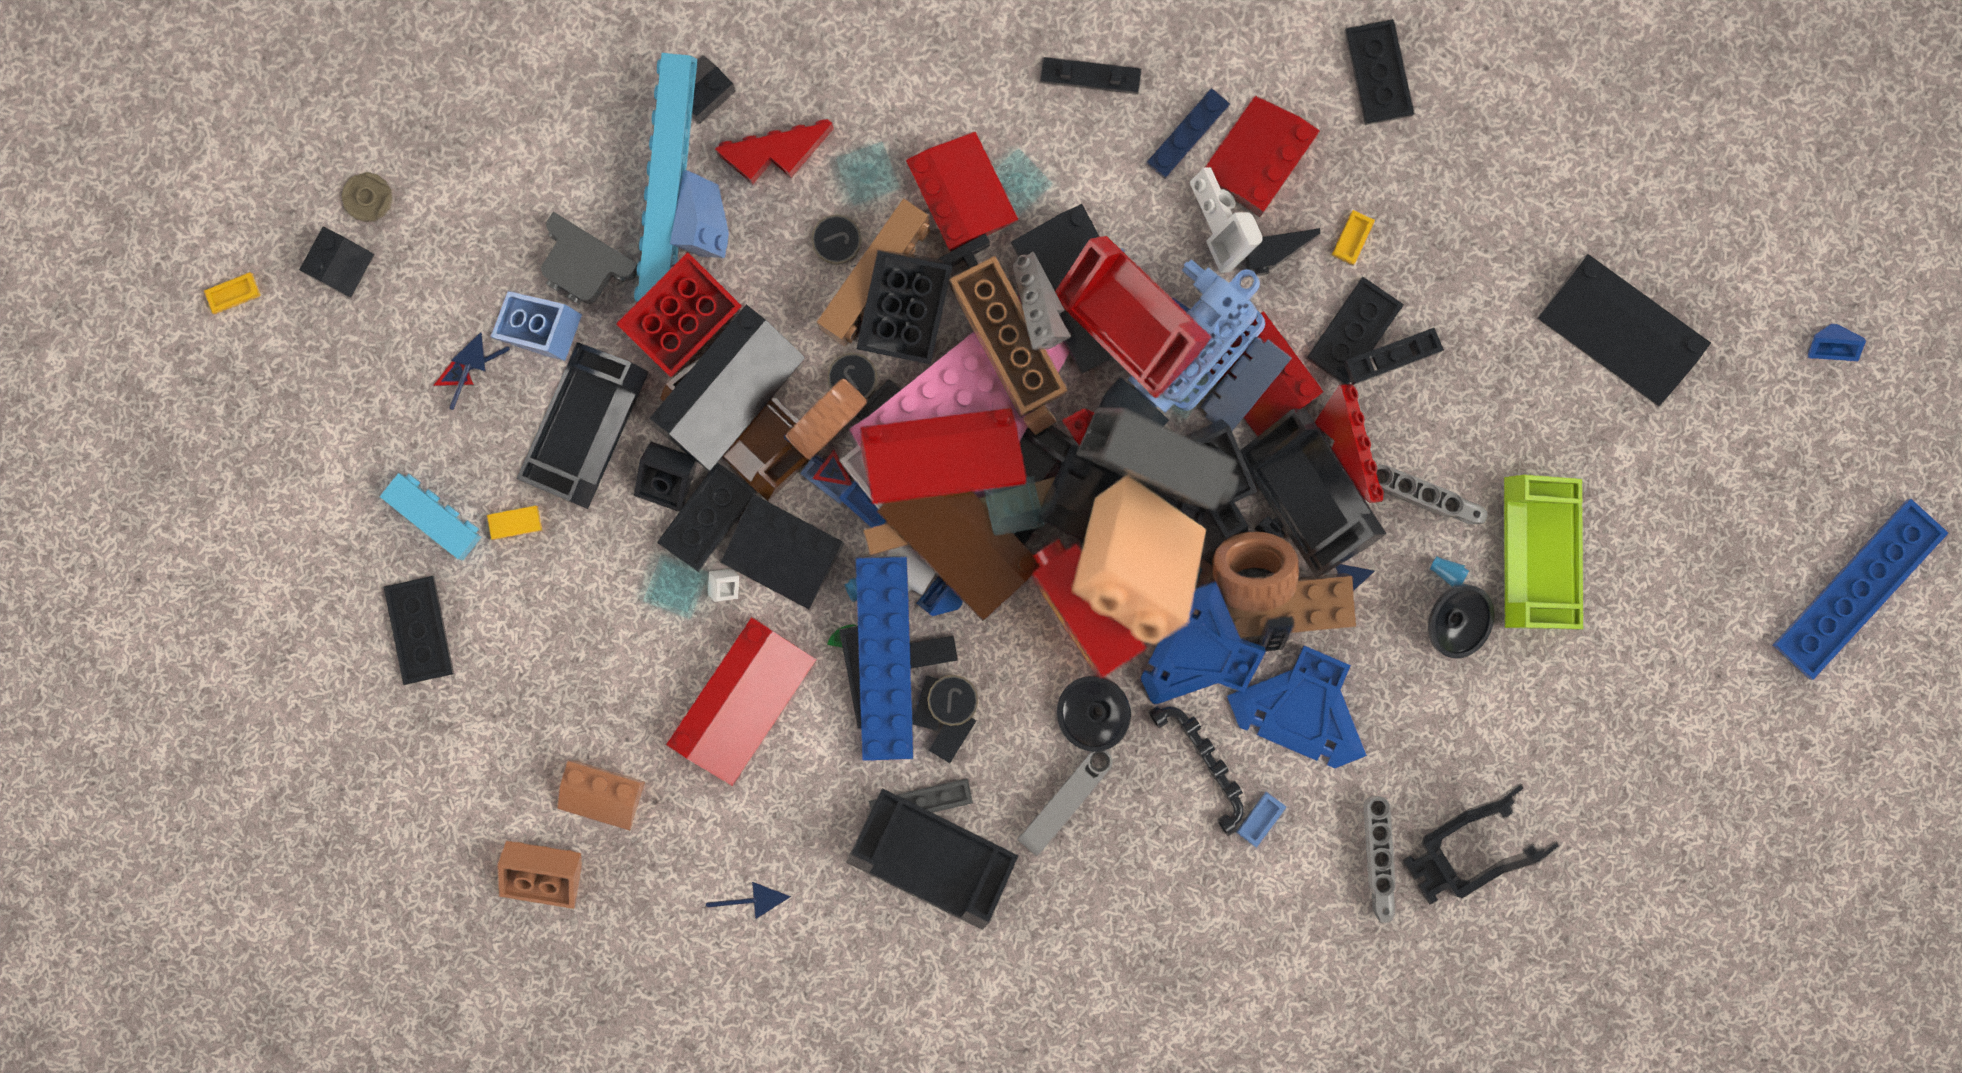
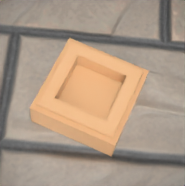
[1023,405,1057,435]

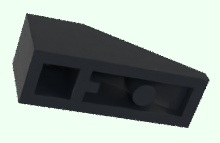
[1245,228,1321,276]

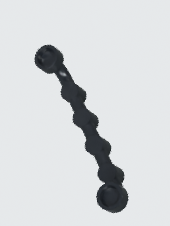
[1148,706,1244,836]

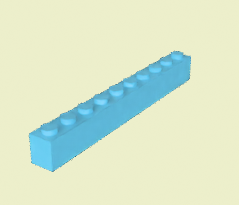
[634,53,697,302]

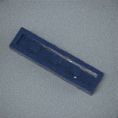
[1147,88,1230,179]

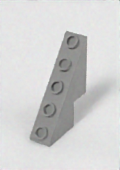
[1012,252,1071,349]

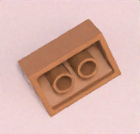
[557,760,645,830]
[498,841,582,909]

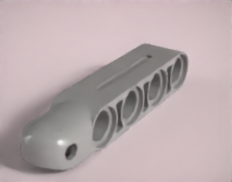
[1377,464,1487,524]
[1017,750,1112,856]
[1363,795,1396,923]

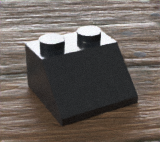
[692,55,736,124]
[299,226,375,298]
[633,441,697,512]

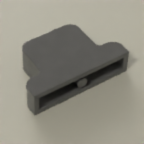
[541,211,637,305]

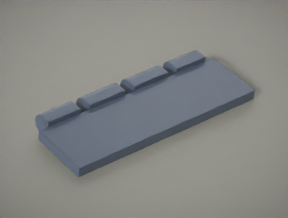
[1201,337,1292,431]

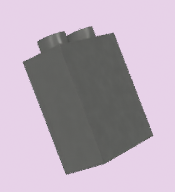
[1076,408,1238,510]

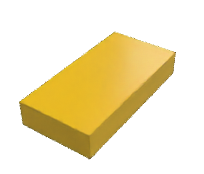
[1331,210,1375,266]
[204,272,261,315]
[487,505,542,540]

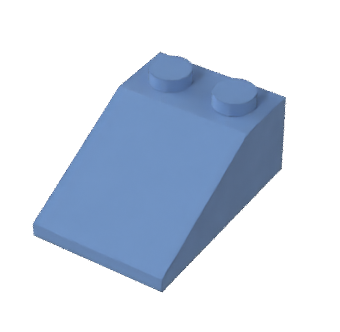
[670,170,729,258]
[491,291,582,361]

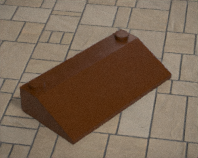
[660,350,810,501]
[877,491,1040,621]

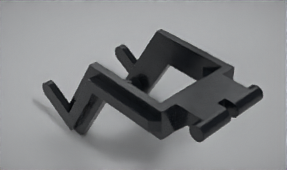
[1402,783,1559,905]

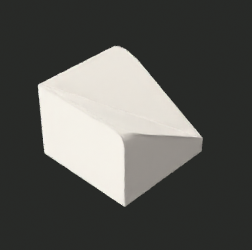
[708,569,739,602]

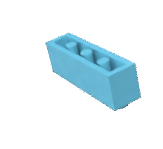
[379,473,482,560]

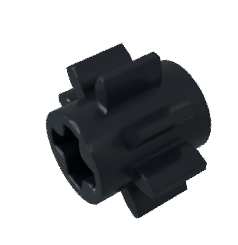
[1255,516,1285,538]

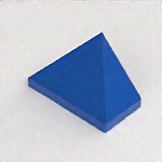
[1808,324,1866,361]
[916,576,963,616]

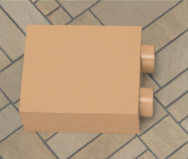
[1073,475,1206,645]

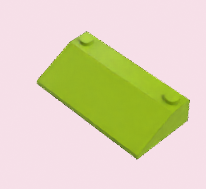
[1504,475,1583,629]

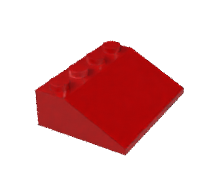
[1205,95,1320,218]
[906,131,1019,252]
[616,252,742,377]
[1209,311,1324,437]

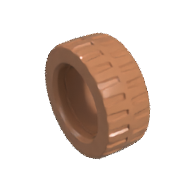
[786,379,867,459]
[1212,532,1299,612]

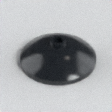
[1428,584,1495,659]
[1057,675,1131,752]

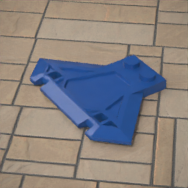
[1140,581,1266,704]
[1227,645,1367,768]

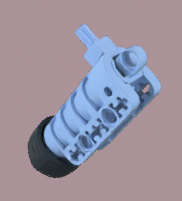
[1099,259,1265,427]

